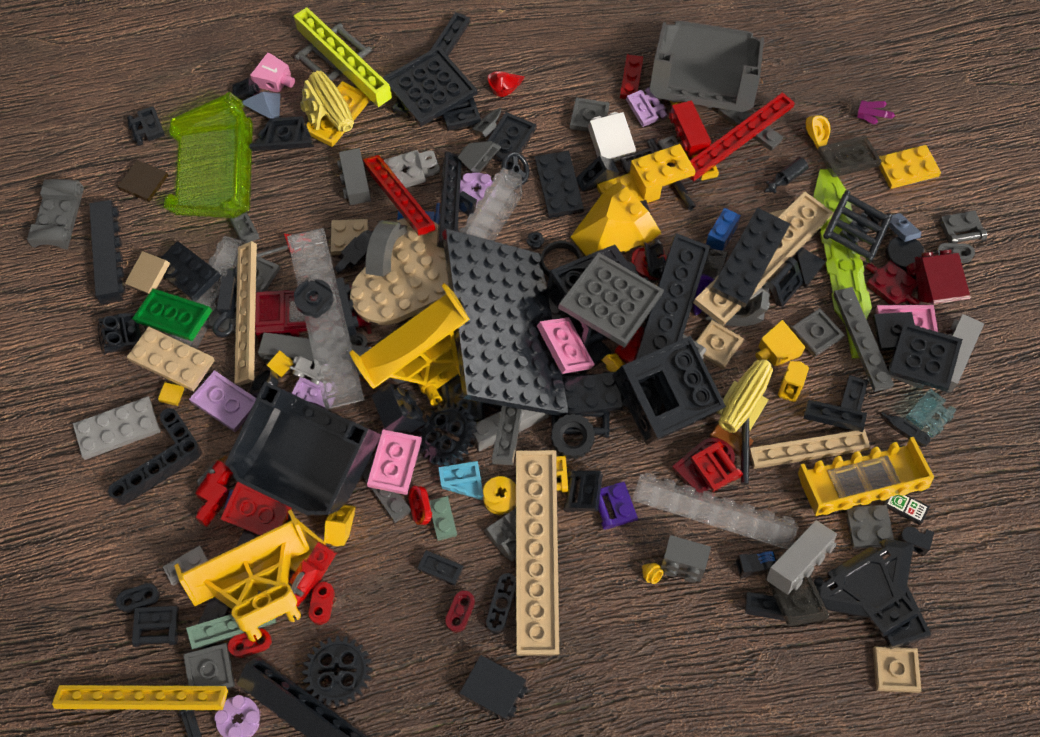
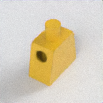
[755,320,805,366]

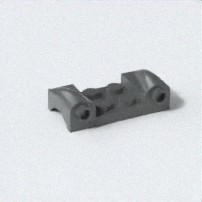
[27,179,84,249]

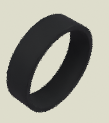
[541,241,581,277]

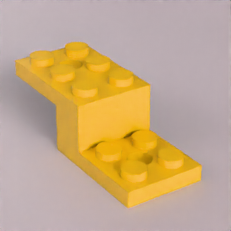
[597,144,695,203]

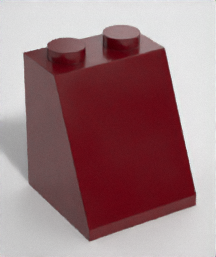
[915,249,971,304]

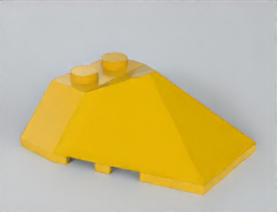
[571,182,661,256]

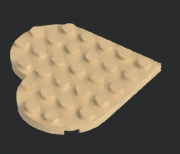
[350,218,449,325]

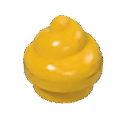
[642,563,663,584]

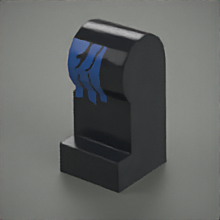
[736,551,776,578]

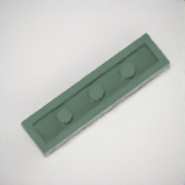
[186,614,276,650]

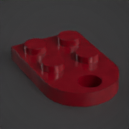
[672,438,735,497]

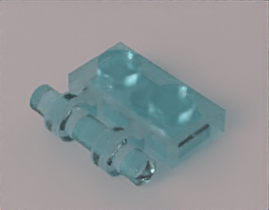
[906,389,956,438]

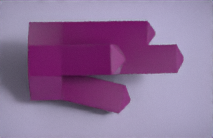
[857,100,895,125]

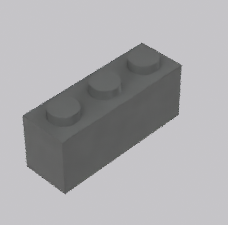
[337,148,371,205]

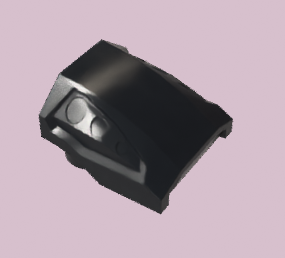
[97,313,141,355]

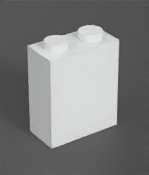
[588,112,636,162]

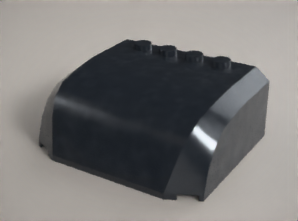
[225,382,381,515]

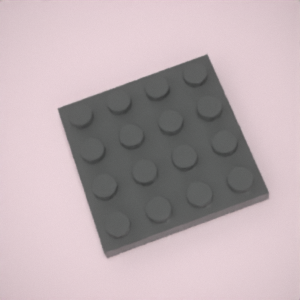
[558,252,664,348]

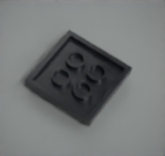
[889,322,963,392]

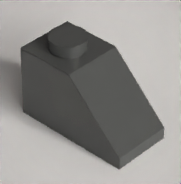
[458,141,501,173]

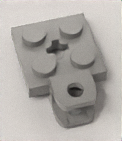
[384,150,440,188]

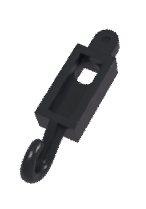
[212,268,237,338]

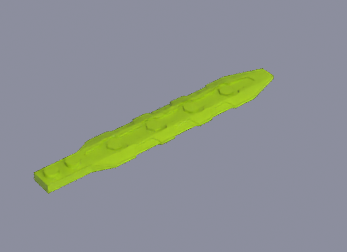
[813,169,872,358]

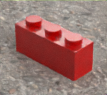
[669,100,711,157]

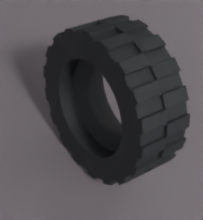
[551,414,595,459]

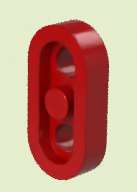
[408,486,432,525]
[309,582,335,625]
[228,629,272,658]

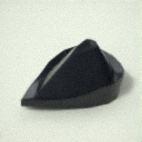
[250,364,279,398]

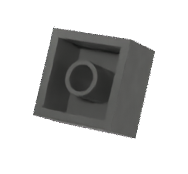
[661,535,711,583]

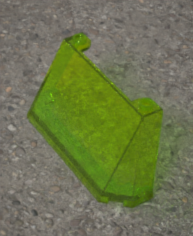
[164,92,253,218]

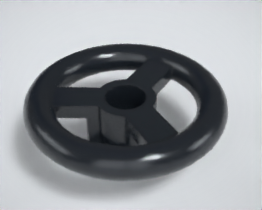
[501,152,529,187]

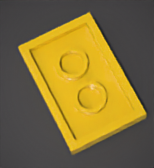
[876,145,941,189]

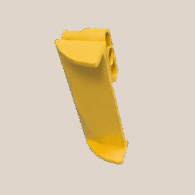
[349,283,470,406]
[174,509,310,642]

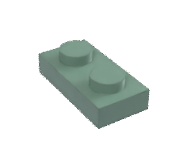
[429,496,457,541]

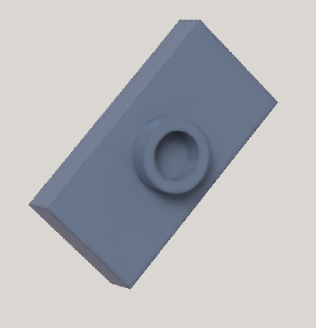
[888,213,921,242]

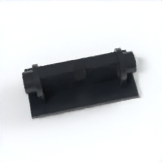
[644,240,665,279]

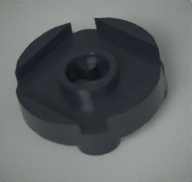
[294,279,334,318]

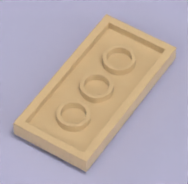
[127,327,215,392]

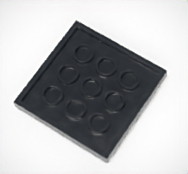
[382,46,478,127]

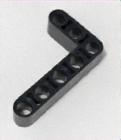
[108,408,202,505]

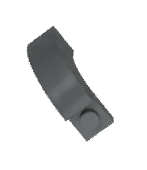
[366,220,407,277]
[705,291,770,326]

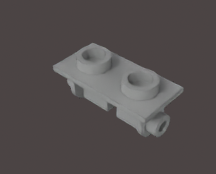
[290,356,331,386]

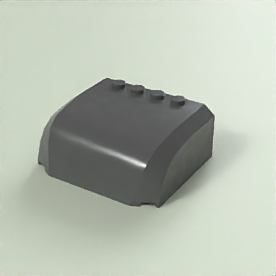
[649,21,764,112]

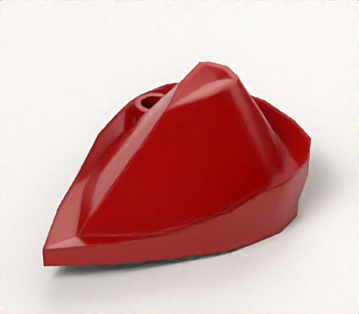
[488,71,525,97]

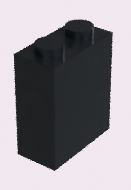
[460,655,528,722]

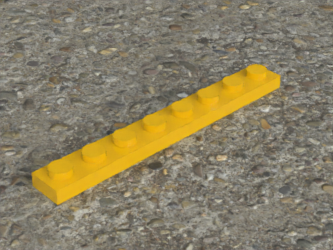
[52,685,228,710]

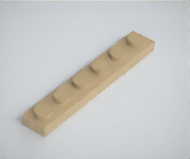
[749,429,870,469]

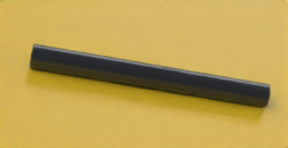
[741,417,750,485]

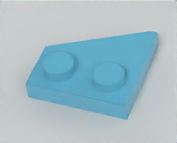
[438,461,484,500]

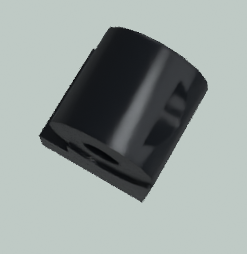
[898,527,934,556]

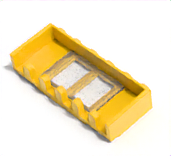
[798,437,934,516]

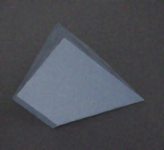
[242,92,280,118]

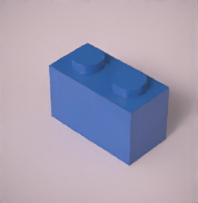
[706,208,741,254]

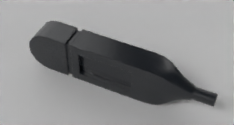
[881,412,931,447]

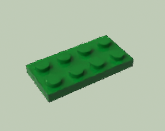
[132,289,213,341]

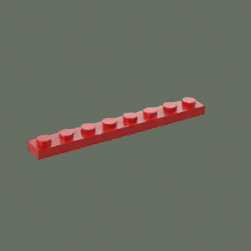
[689,92,795,182]
[363,155,436,236]

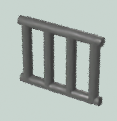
[294,23,372,81]

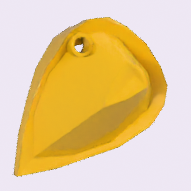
[805,115,830,154]

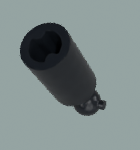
[764,157,808,194]

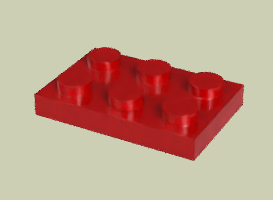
[221,482,292,536]

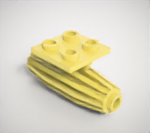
[300,71,354,132]
[717,359,773,433]

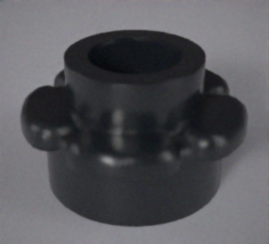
[527,232,544,249]

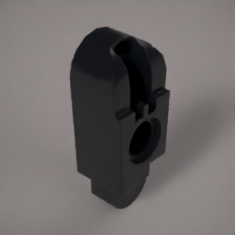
[334,230,373,274]

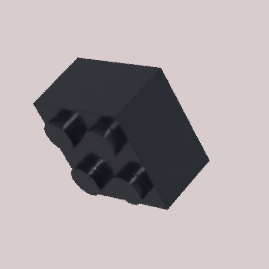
[372,383,425,435]

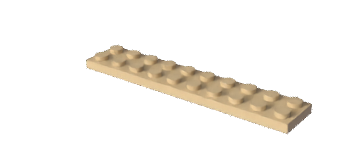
[693,192,834,326]
[516,450,559,656]

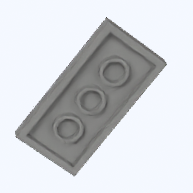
[73,396,161,460]

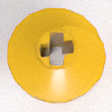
[483,476,516,515]

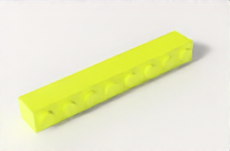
[294,7,392,107]

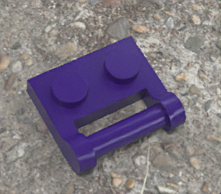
[598,482,638,530]

